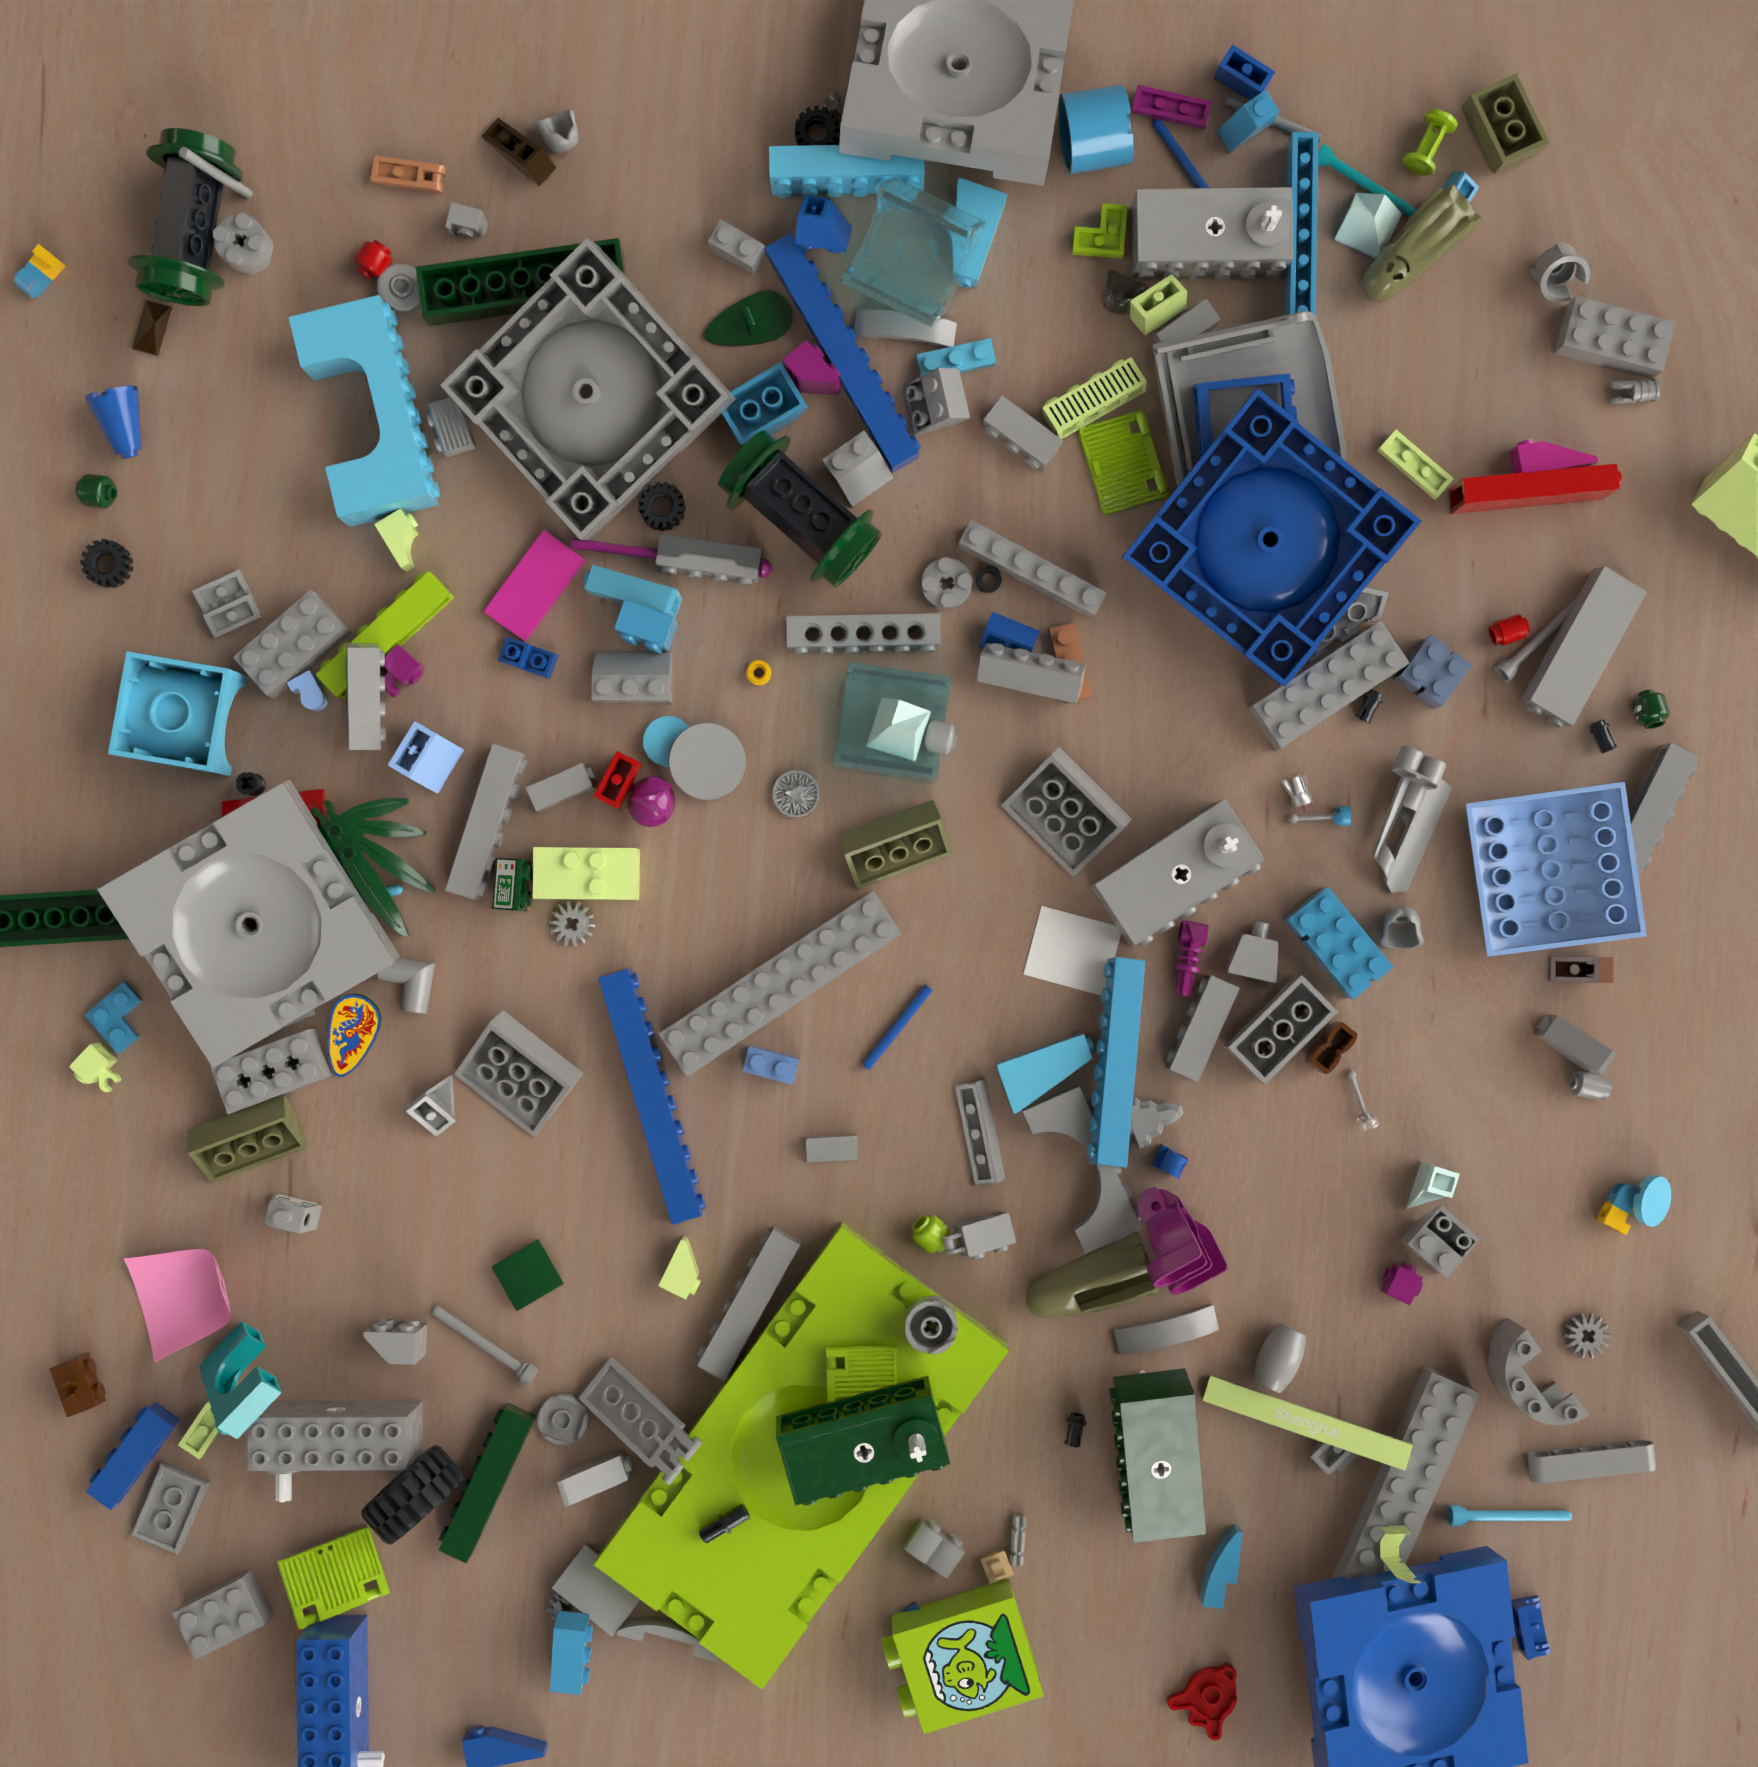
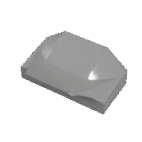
[1309,1418,1358,1475]

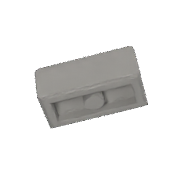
[805,1134,858,1163]

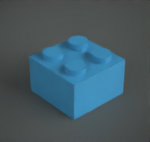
[614,599,678,654]

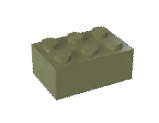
[1462,73,1549,174]

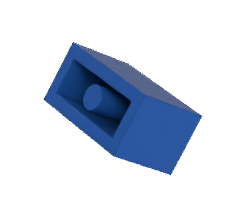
[1214,44,1275,101]

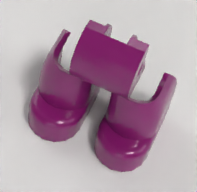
[1137,1187,1228,1295]

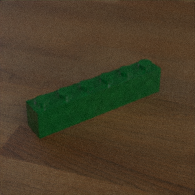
[438,1403,536,1564]

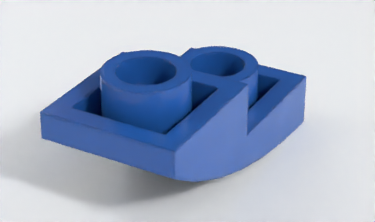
[498,637,559,679]

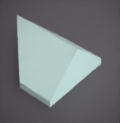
[1406,1161,1460,1209]

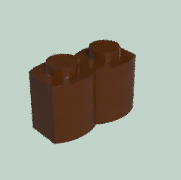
[1305,1021,1357,1074]

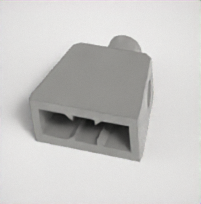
[1224,921,1278,983]

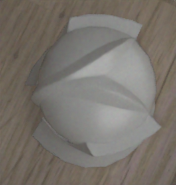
[1530,242,1590,302]

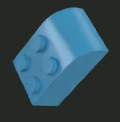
[720,362,807,448]

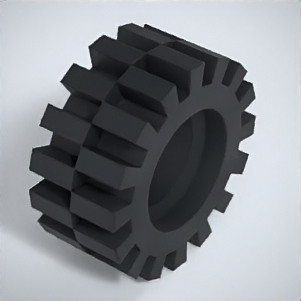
[795,105,840,146]
[638,482,686,531]
[80,539,133,588]

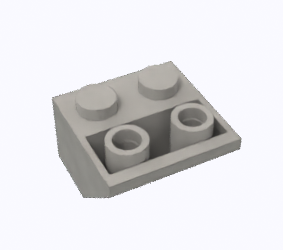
[903,368,970,435]
[1400,1205,1481,1278]
[363,1318,427,1365]

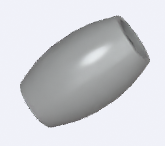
[1254,1323,1306,1393]

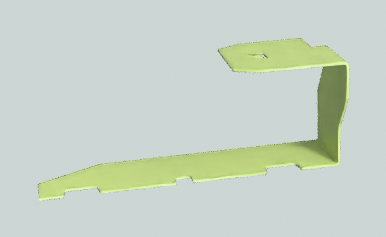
[1380,1525,1421,1583]

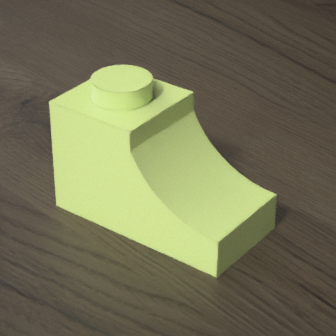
[374,508,419,572]

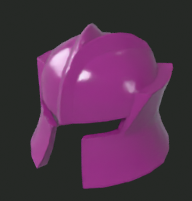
[627,777,675,827]

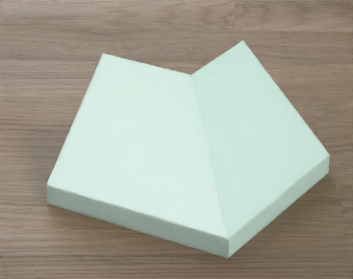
[1334,193,1402,259]
[866,697,931,761]

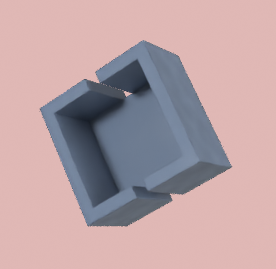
[1394,634,1473,709]

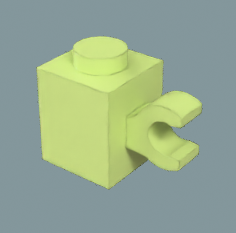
[69,1043,122,1092]

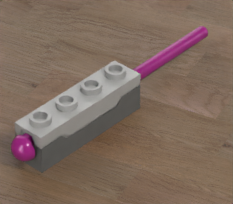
[571,534,772,586]

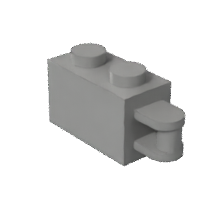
[942,1211,1016,1260]

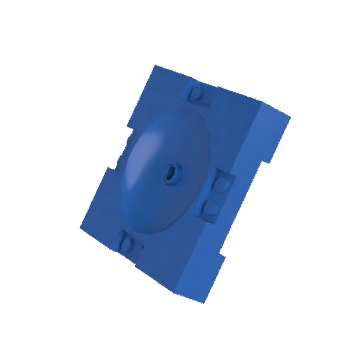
[1121,388,1422,687]
[1294,1546,1529,1767]

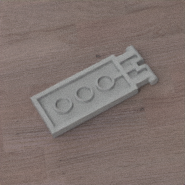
[578,1358,703,1485]

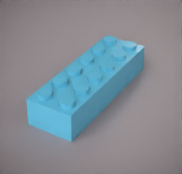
[769,145,925,198]

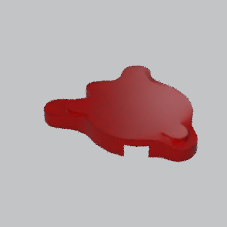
[1167,1664,1237,1741]

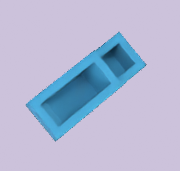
[1199,1524,1243,1609]

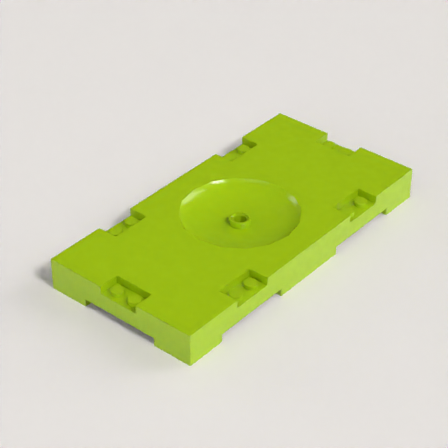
[594,1222,1009,1690]

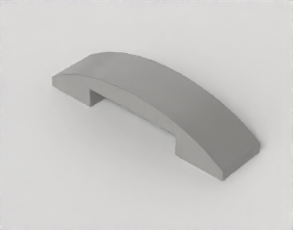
[854,310,957,348]
[1113,1304,1219,1355]
[617,1617,718,1662]

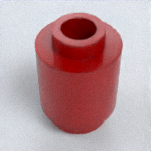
[1488,614,1530,646]

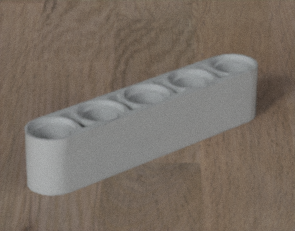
[1527,1440,1656,1483]

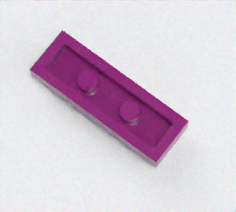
[1131,85,1212,129]

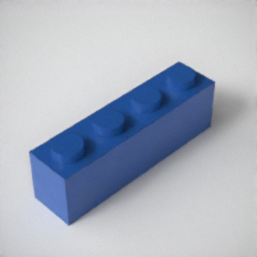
[86,1402,181,1510]

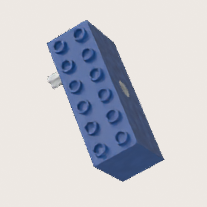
[296,1615,385,1767]

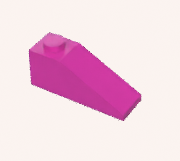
[1510,439,1599,473]

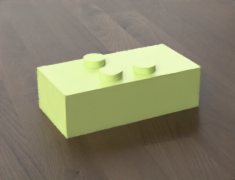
[533,847,640,900]

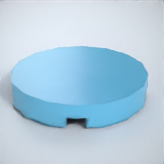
[643,716,689,767]
[1633,1174,1671,1227]

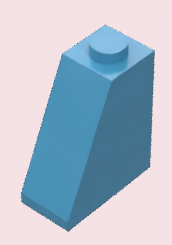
[1216,90,1280,153]

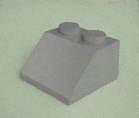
[822,431,894,508]

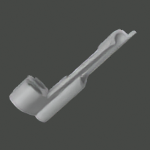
[1372,745,1452,893]

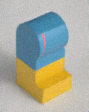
[14,244,66,298]
[1596,1182,1640,1235]

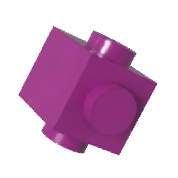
[1381,1262,1423,1305]

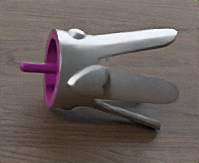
[1281,772,1312,812]

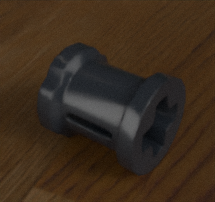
[236,772,266,796]

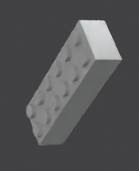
[1248,621,1409,751]

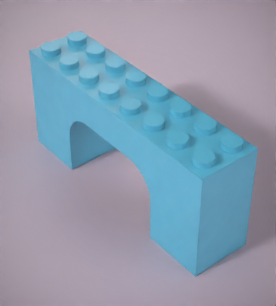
[288,295,441,527]

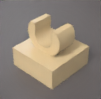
[980,1548,1014,1584]

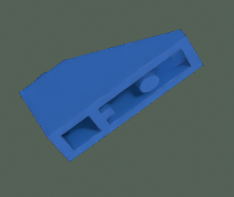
[462,1725,548,1767]

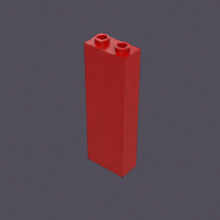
[1449,464,1622,514]

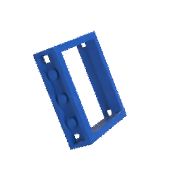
[1193,373,1297,461]

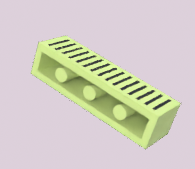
[1042,357,1147,439]

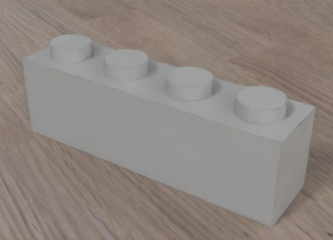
[346,643,386,750]
[977,643,1086,704]
[1165,975,1240,1082]

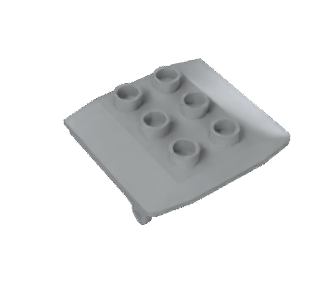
[1152,311,1346,487]

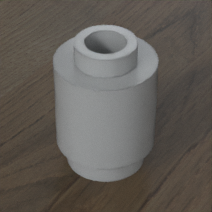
[1569,1070,1612,1101]

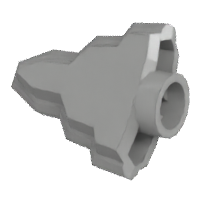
[1130,1097,1184,1149]

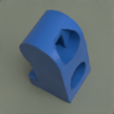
[1151,1144,1189,1179]

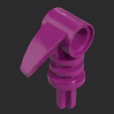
[1174,920,1209,996]

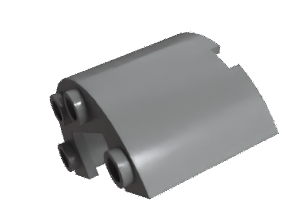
[1487,1318,1589,1425]

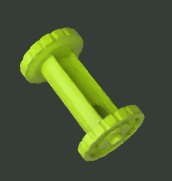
[1402,109,1458,176]

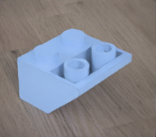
[388,721,464,793]

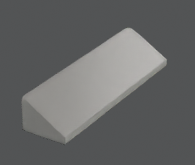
[955,1079,1005,1186]

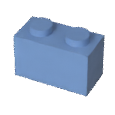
[742,1045,800,1085]

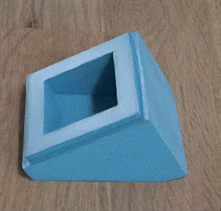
[1442,171,1479,202]

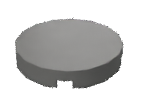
[537,1392,589,1446]

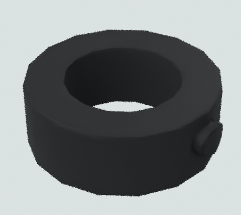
[976,567,1002,593]

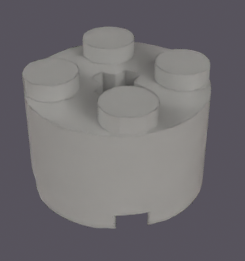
[213,213,274,275]
[905,1296,958,1354]

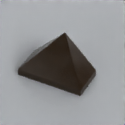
[132,300,172,356]

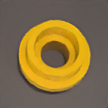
[746,660,772,686]

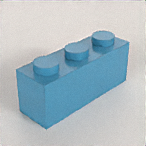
[550,1611,593,1695]

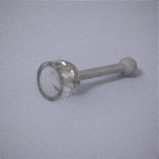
[1346,1070,1380,1132]

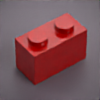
[594,751,643,810]

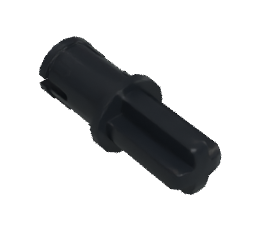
[699,1504,751,1543]

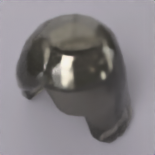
[1101,270,1147,315]

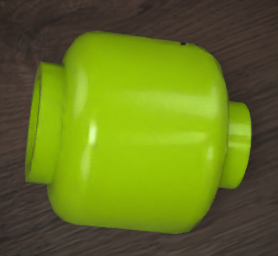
[912,1215,950,1253]

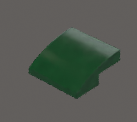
[491,1239,564,1311]

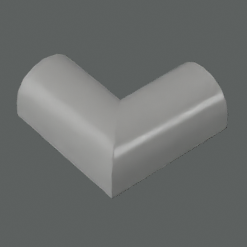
[378,958,435,1014]

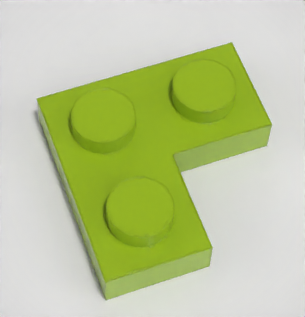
[1072,203,1127,259]

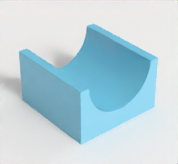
[108,651,248,776]

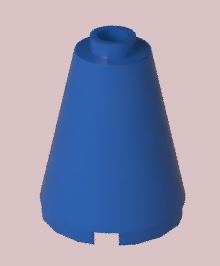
[85,385,142,459]

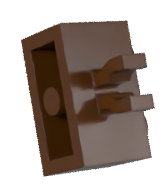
[49,1353,106,1417]

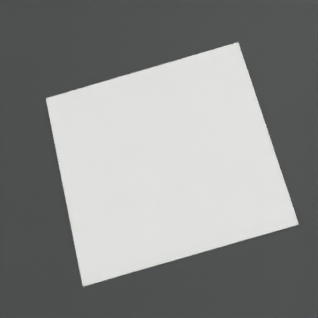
[1023,906,1121,995]

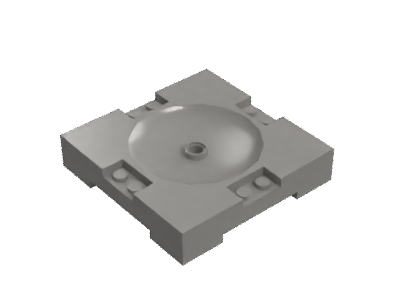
[839,0,1074,186]
[440,238,736,540]
[97,780,400,1068]

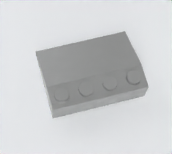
[1001,747,1131,877]
[454,1010,584,1137]

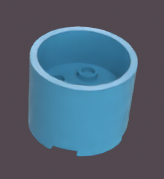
[1058,85,1133,175]

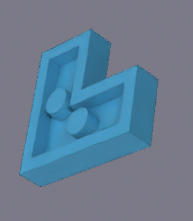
[85,981,143,1054]

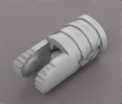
[1609,378,1661,404]

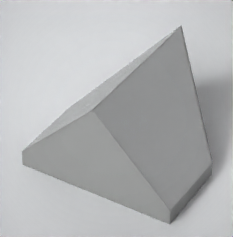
[405,1074,456,1137]

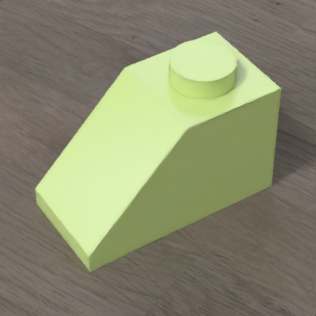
[659,1236,701,1299]

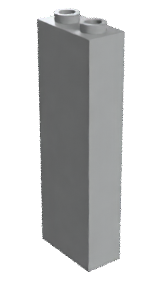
[1520,566,1647,728]

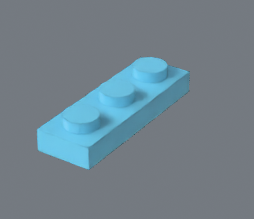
[916,338,996,376]

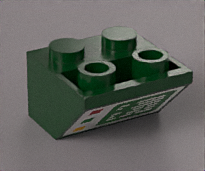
[492,858,533,912]

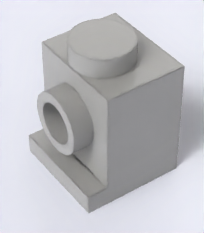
[445,202,488,239]

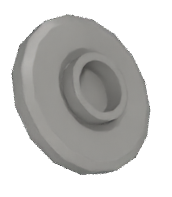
[377,264,421,312]
[772,770,820,818]

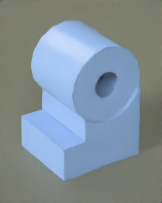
[286,670,328,711]

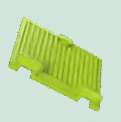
[1077,409,1169,516]
[826,1345,898,1402]
[277,1525,390,1630]

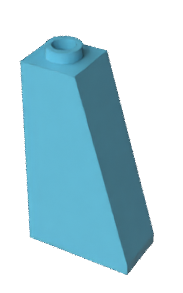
[952,178,1007,288]
[583,565,682,618]
[995,1033,1095,1114]

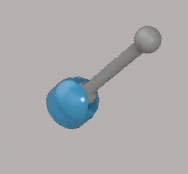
[1288,805,1351,826]

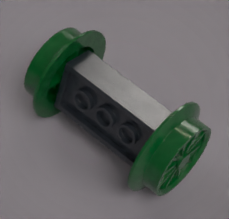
[128,128,243,307]
[718,430,882,588]

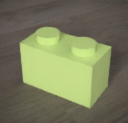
[1130,274,1187,336]

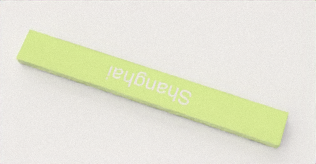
[1203,1375,1413,1471]

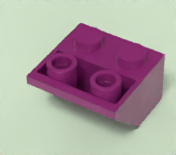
[783,340,841,396]

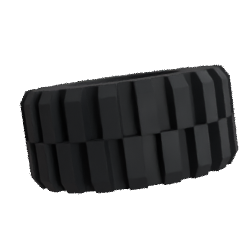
[361,1445,464,1545]

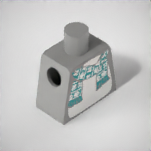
[264,1193,323,1233]

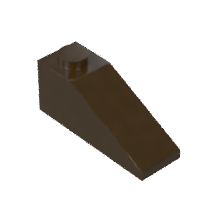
[482,118,557,186]

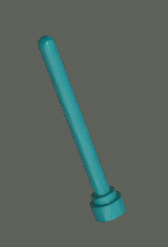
[1318,143,1417,217]

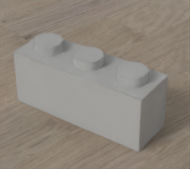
[982,395,1063,470]

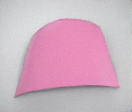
[124,1249,231,1362]

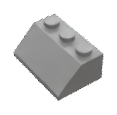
[592,652,672,704]

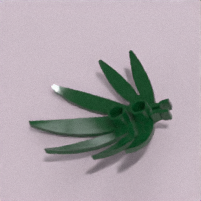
[311,798,436,937]

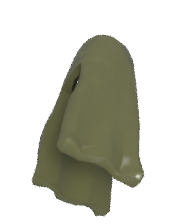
[1362,184,1483,302]
[1026,1232,1159,1319]

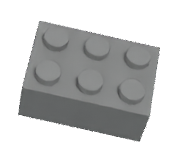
[172,1569,274,1660]

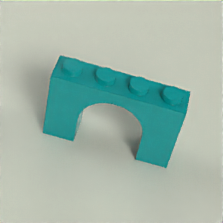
[199,1321,282,1439]

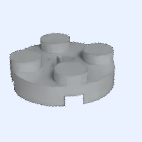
[921,557,972,609]

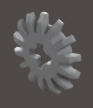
[549,901,595,947]
[1564,1313,1611,1359]

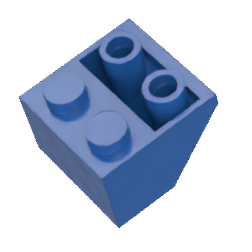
[795,195,852,253]

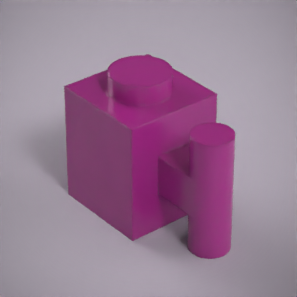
[380,644,425,698]

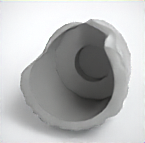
[534,109,579,154]
[1380,906,1424,949]

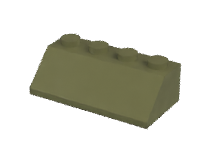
[837,800,953,890]
[187,1094,308,1183]

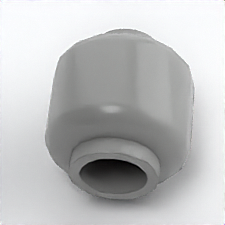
[921,719,958,755]

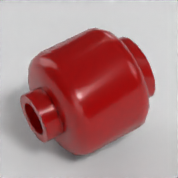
[354,239,393,280]

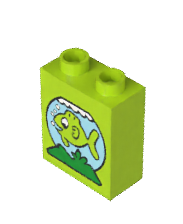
[881,1578,1044,1734]

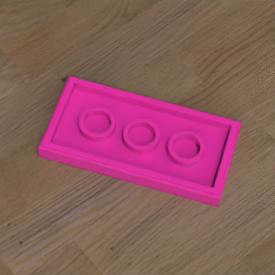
[484,530,586,642]

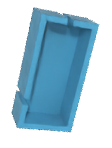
[1282,887,1393,999]

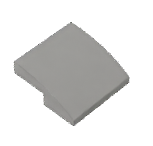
[192,569,262,638]

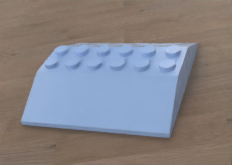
[1465,782,1647,957]

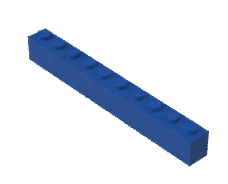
[765,233,921,473]
[598,968,706,1225]

